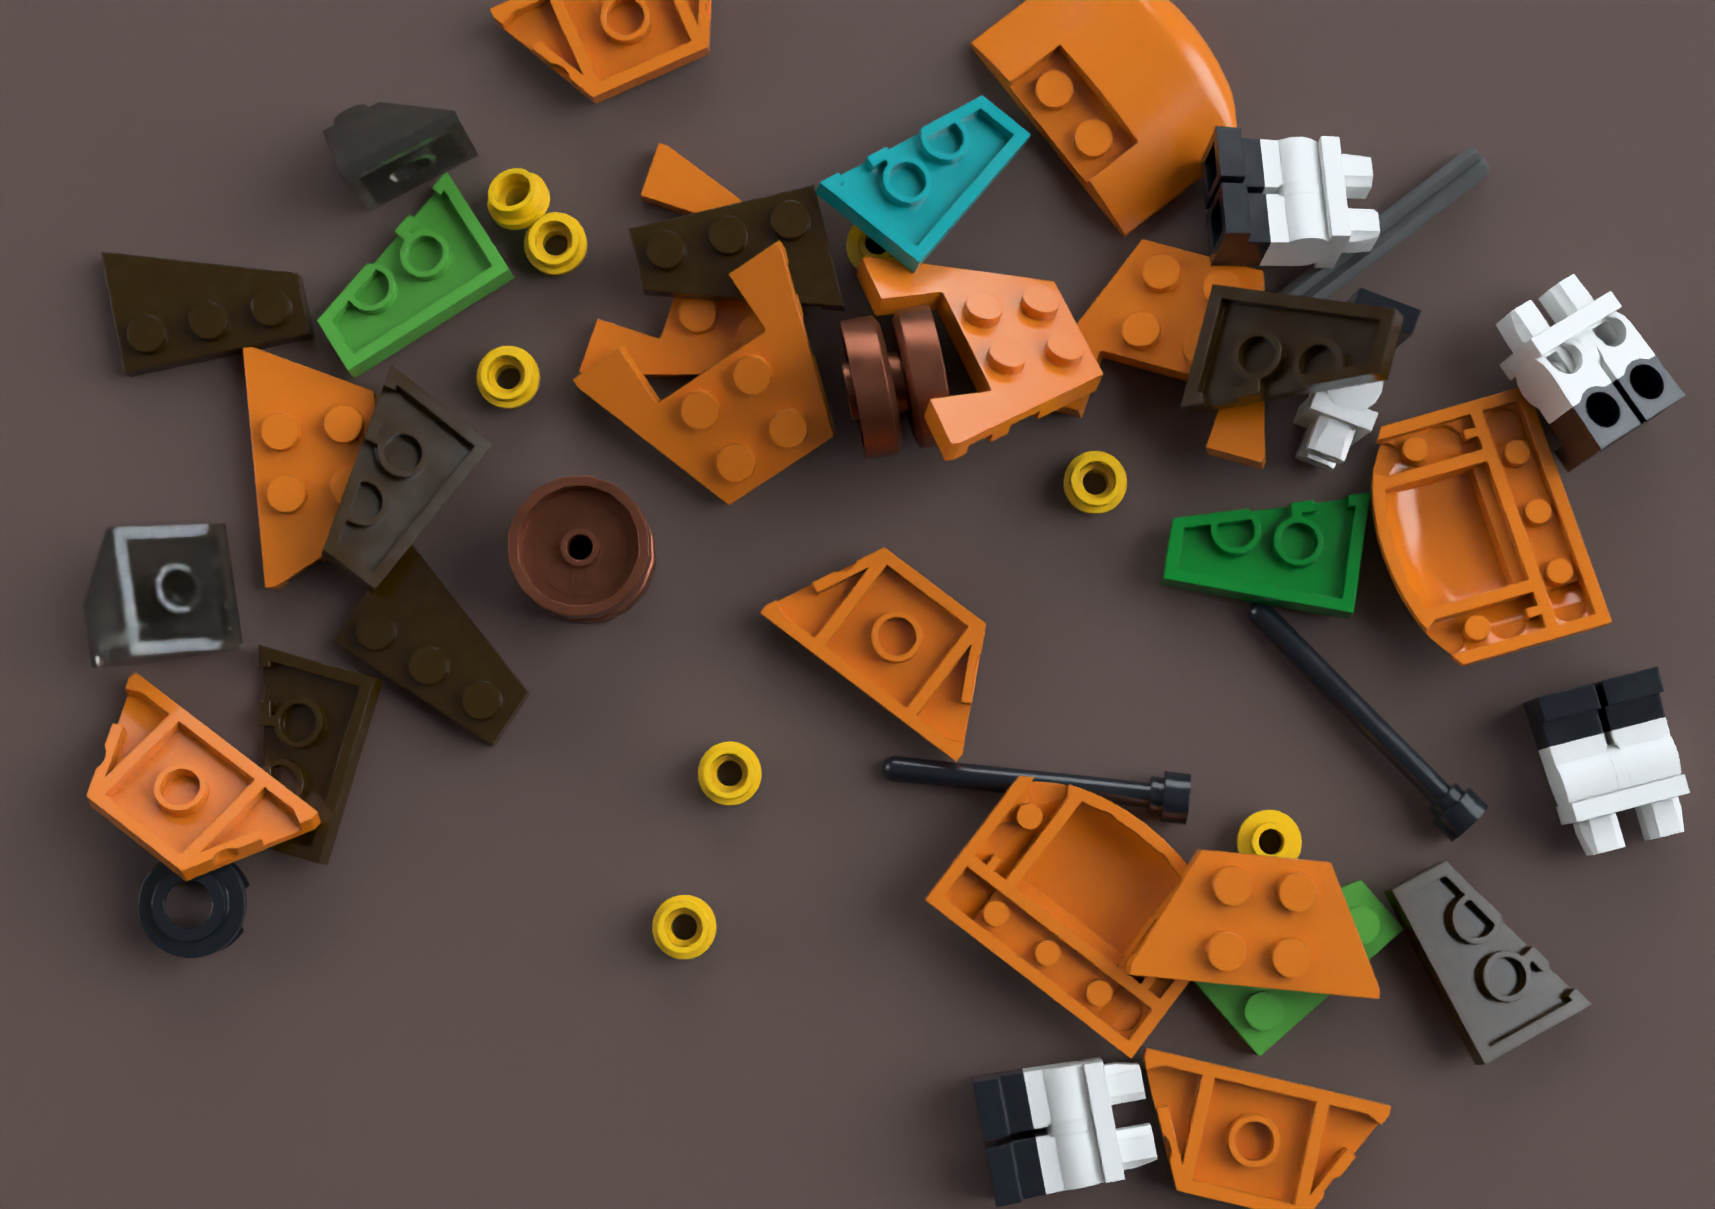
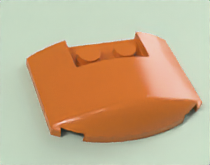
[970,0,1237,238]
[1371,388,1612,667]
[924,776,1190,1059]

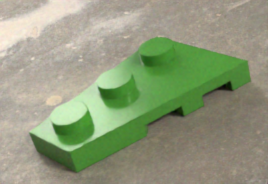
[317,171,515,378]
[1192,880,1404,1057]

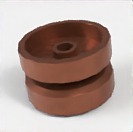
[840,304,950,460]
[508,475,656,624]

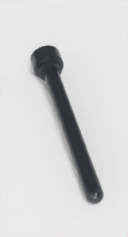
[1248,602,1488,842]
[882,756,1191,825]

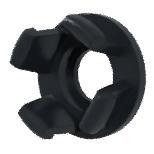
[138,861,250,958]

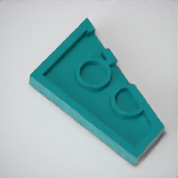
[815,95,1031,273]

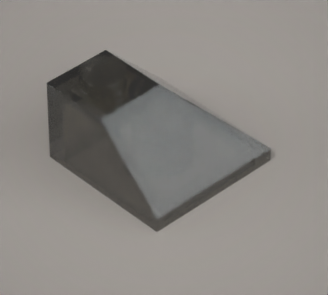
[322,102,479,212]
[83,523,243,668]

